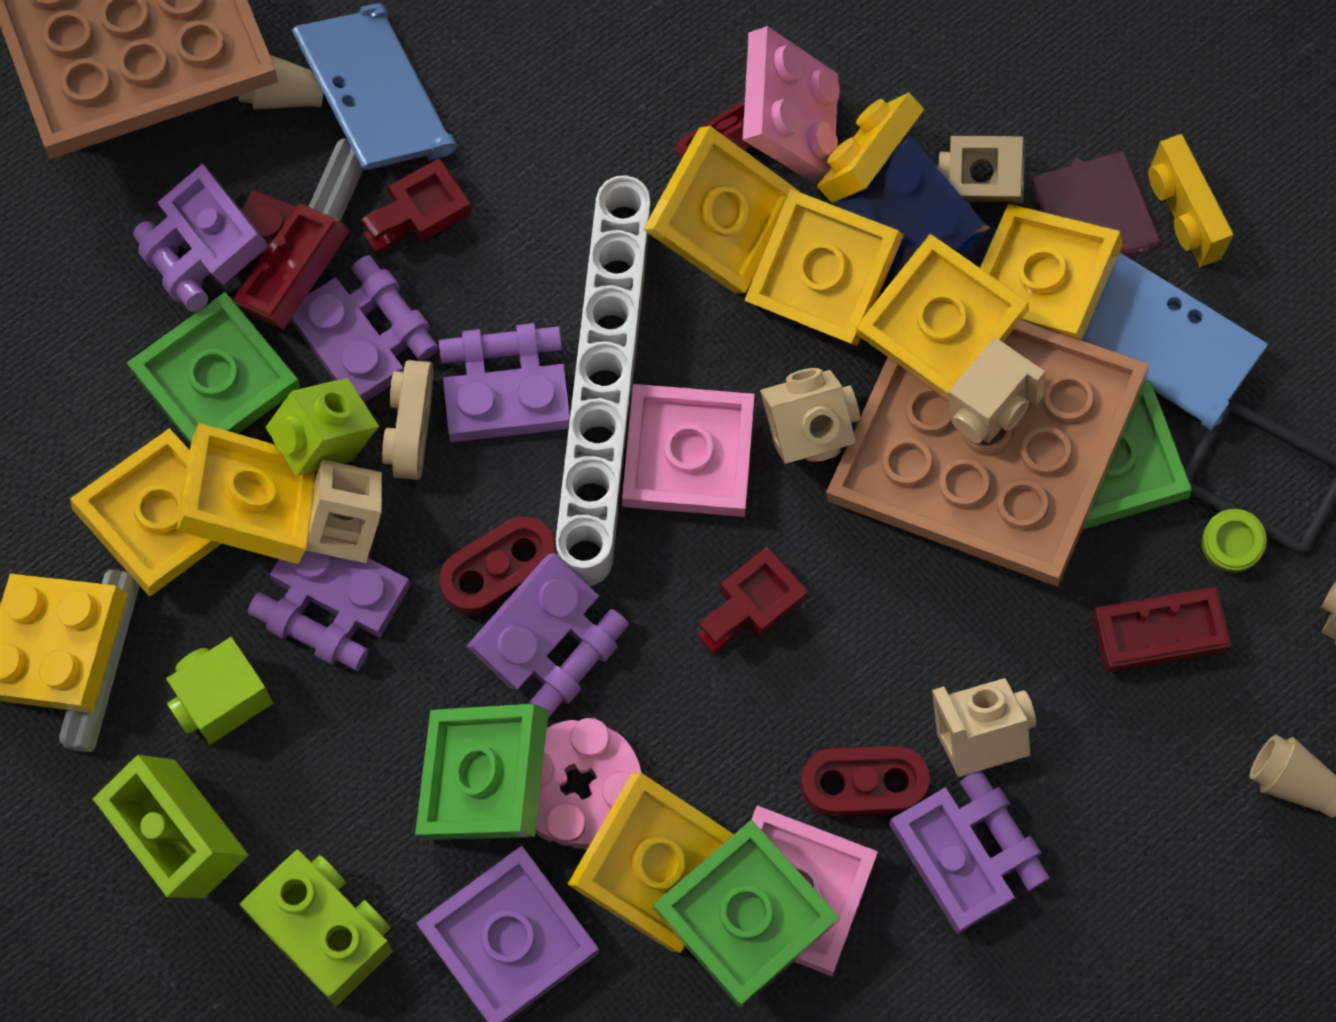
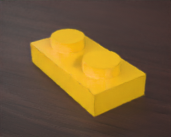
[817,92,924,203]
[1149,134,1234,267]

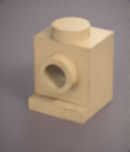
[938,136,1025,204]
[949,337,1045,444]
[306,459,382,563]
[932,678,1036,777]

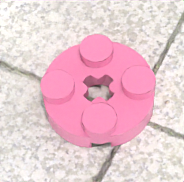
[536,718,641,849]

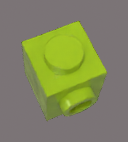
[266,378,379,476]
[166,637,273,745]

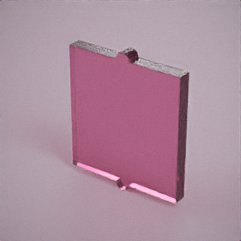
[1031,151,1160,255]

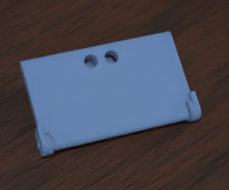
[292,3,458,170]
[1082,253,1269,431]

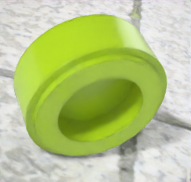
[1202,509,1266,573]

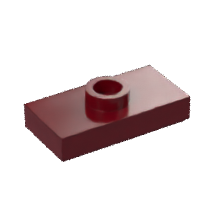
[232,203,350,330]
[1092,587,1232,673]

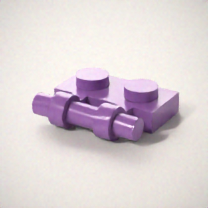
[133,164,269,312]
[290,255,439,403]
[439,323,570,442]
[248,551,411,671]
[466,553,629,718]
[889,770,1050,934]

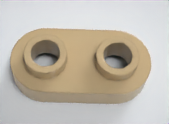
[382,360,433,480]

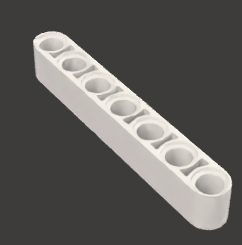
[556,175,650,586]

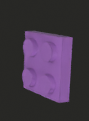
[416,846,599,1022]

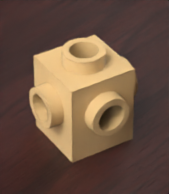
[760,368,860,464]

